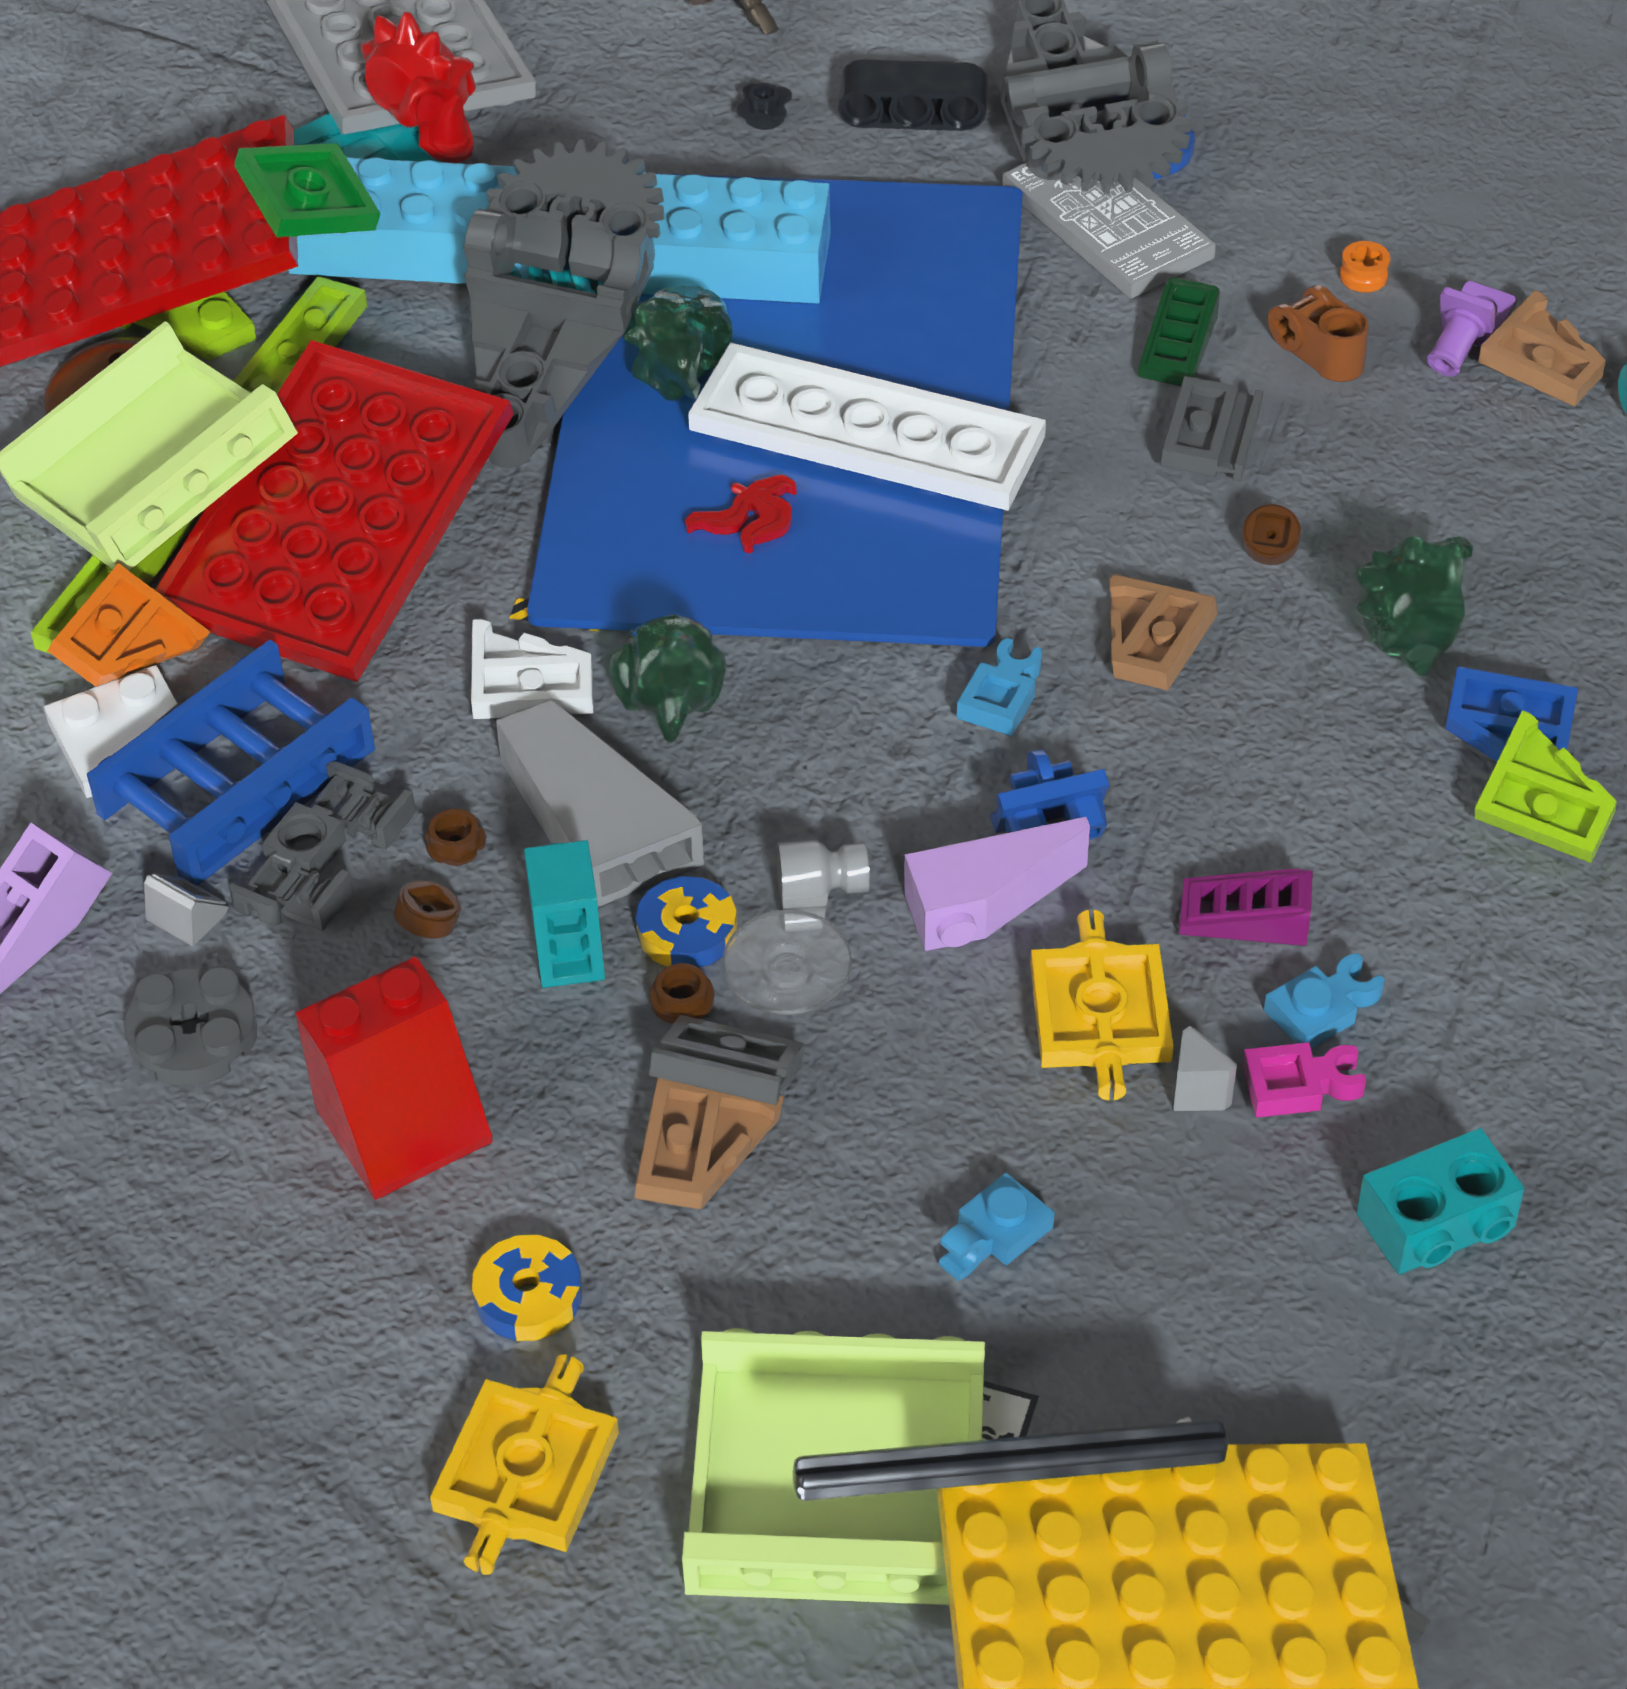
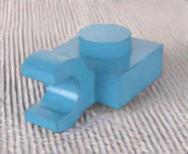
[939,1173,1055,1281]

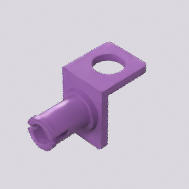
[1427,281,1516,377]

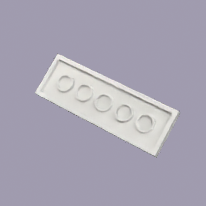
[688,343,1046,511]

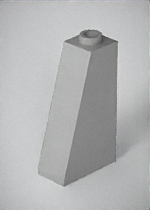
[496,699,704,907]

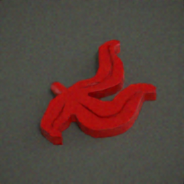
[685,475,797,554]

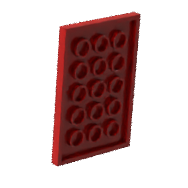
[0,114,298,367]
[155,340,514,682]

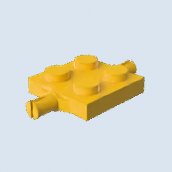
[1030,910,1174,1100]
[430,1354,619,1575]

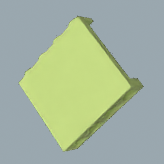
[0,321,298,570]
[682,1328,985,1605]

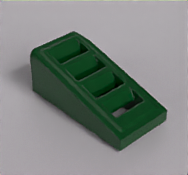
[1138,277,1220,386]

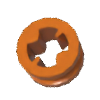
[1340,241,1390,292]

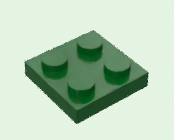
[234,143,381,237]

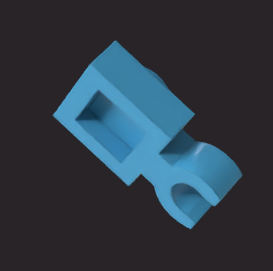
[957,638,1042,736]
[1264,953,1385,1049]

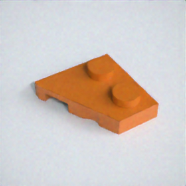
[47,563,211,687]

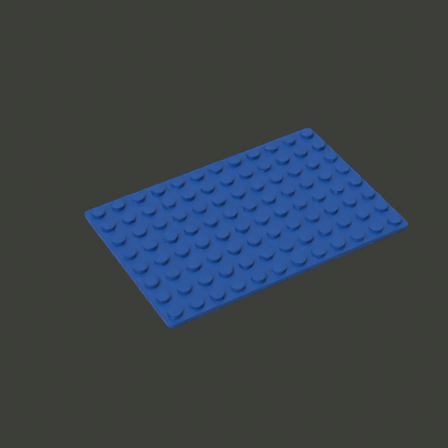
[527,173,1023,647]

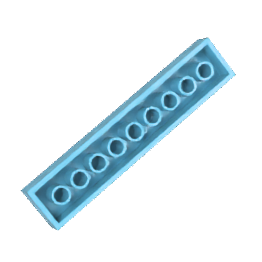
[289,158,831,304]

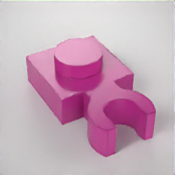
[1242,1042,1366,1118]

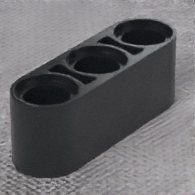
[838,59,988,131]

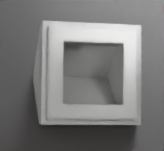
[144,873,229,947]
[1173,1026,1237,1111]

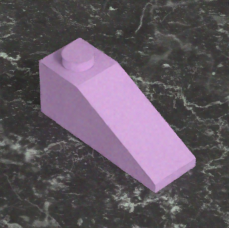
[904,817,1090,951]
[0,823,112,994]

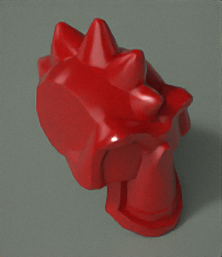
[361,12,476,164]

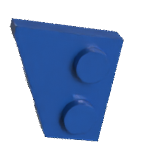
[1445,666,1578,762]

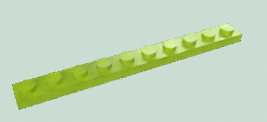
[30,276,367,654]

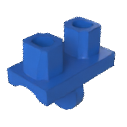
[990,748,1110,840]

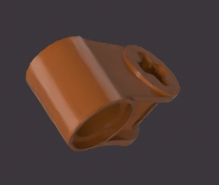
[1268,285,1369,382]

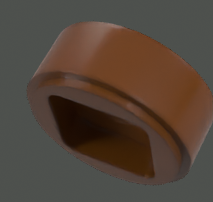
[1242,504,1301,565]
[394,881,461,939]

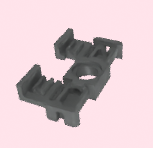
[229,761,416,931]

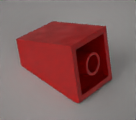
[295,956,493,1200]

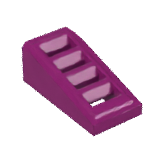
[1179,869,1313,946]

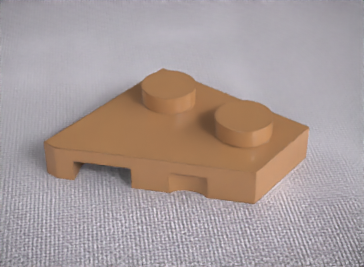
[1478,290,1606,407]
[634,1078,784,1210]

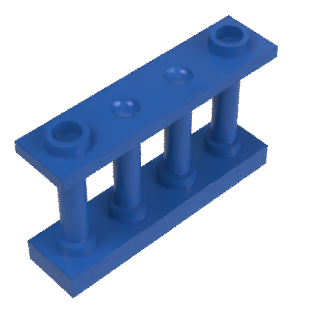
[87,640,375,886]

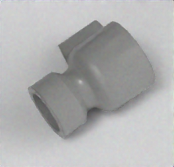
[776,840,870,933]

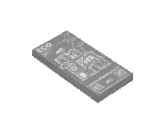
[1002,163,1216,299]

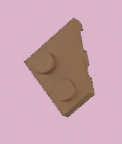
[1110,574,1218,690]

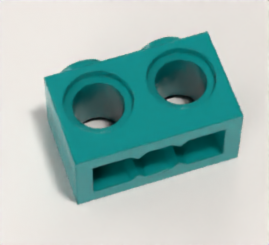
[524,840,605,988]
[1356,1127,1525,1275]

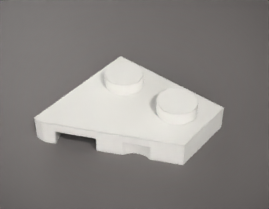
[471,619,593,719]
[43,665,178,798]

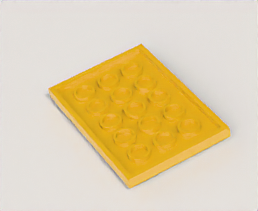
[937,1443,1419,1689]

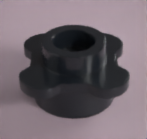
[737,83,792,130]

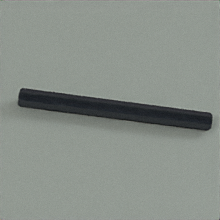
[793,1420,1228,1501]

